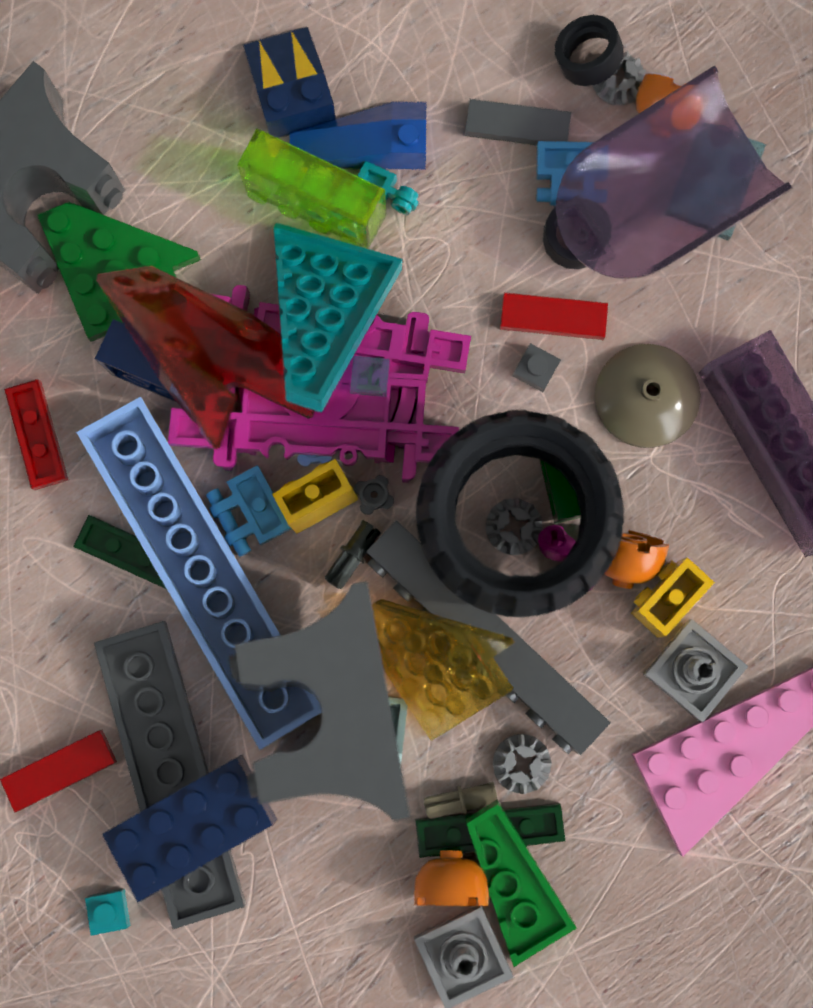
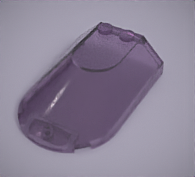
[556,65,792,279]

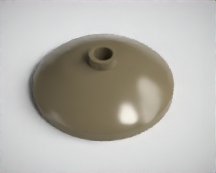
[594,344,701,448]

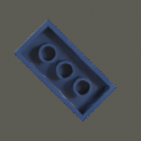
[102,755,278,903]

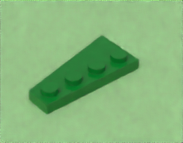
[466,800,577,967]

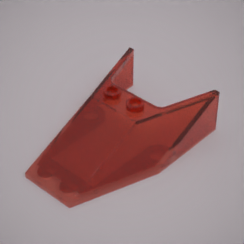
[96,266,315,450]

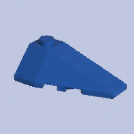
[289,102,426,170]

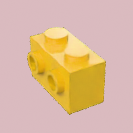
[272,459,359,534]
[631,557,715,638]

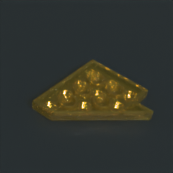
[372,599,515,741]

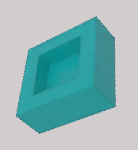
[85,889,131,936]

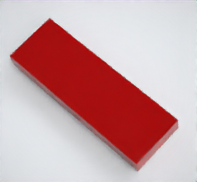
[500,293,608,340]
[4,379,69,490]
[0,729,117,813]

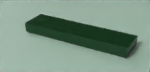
[73,515,166,589]
[415,803,566,858]

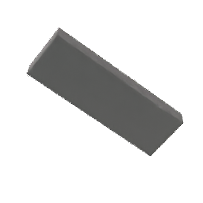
[465,99,572,145]

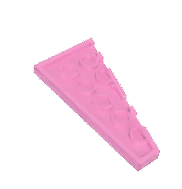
[632,667,813,857]

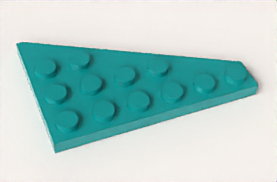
[274,222,403,412]

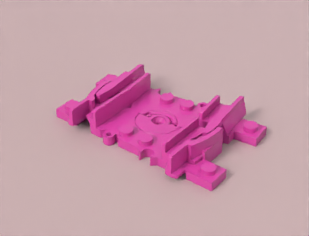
[168,285,471,483]

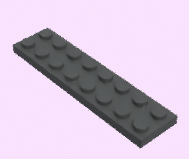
[94,621,246,929]

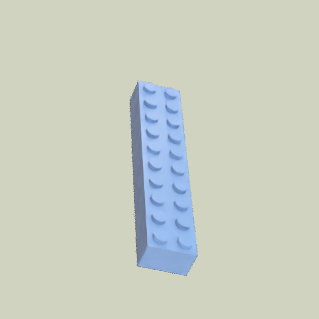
[76,397,322,750]

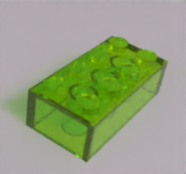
[237,128,386,249]

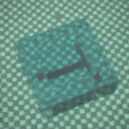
[350,356,390,397]

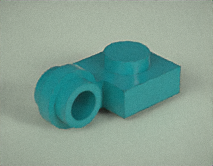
[350,161,419,215]

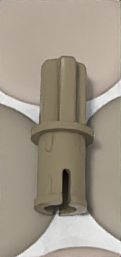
[424,781,498,818]

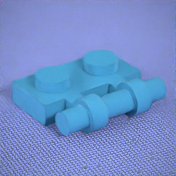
[536,141,607,206]
[206,465,292,557]

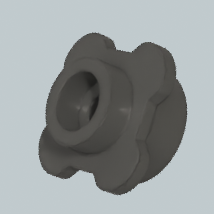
[354,475,394,515]

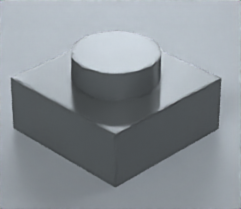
[513,343,561,392]

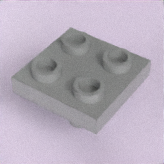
[643,619,748,723]
[414,906,514,1008]

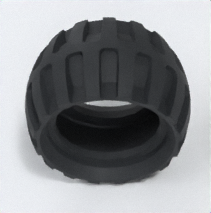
[416,410,624,617]

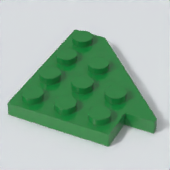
[37,202,201,342]

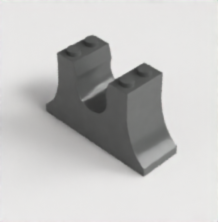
[0,61,125,294]
[229,581,410,821]

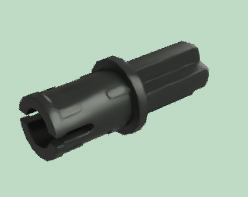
[325,520,381,589]

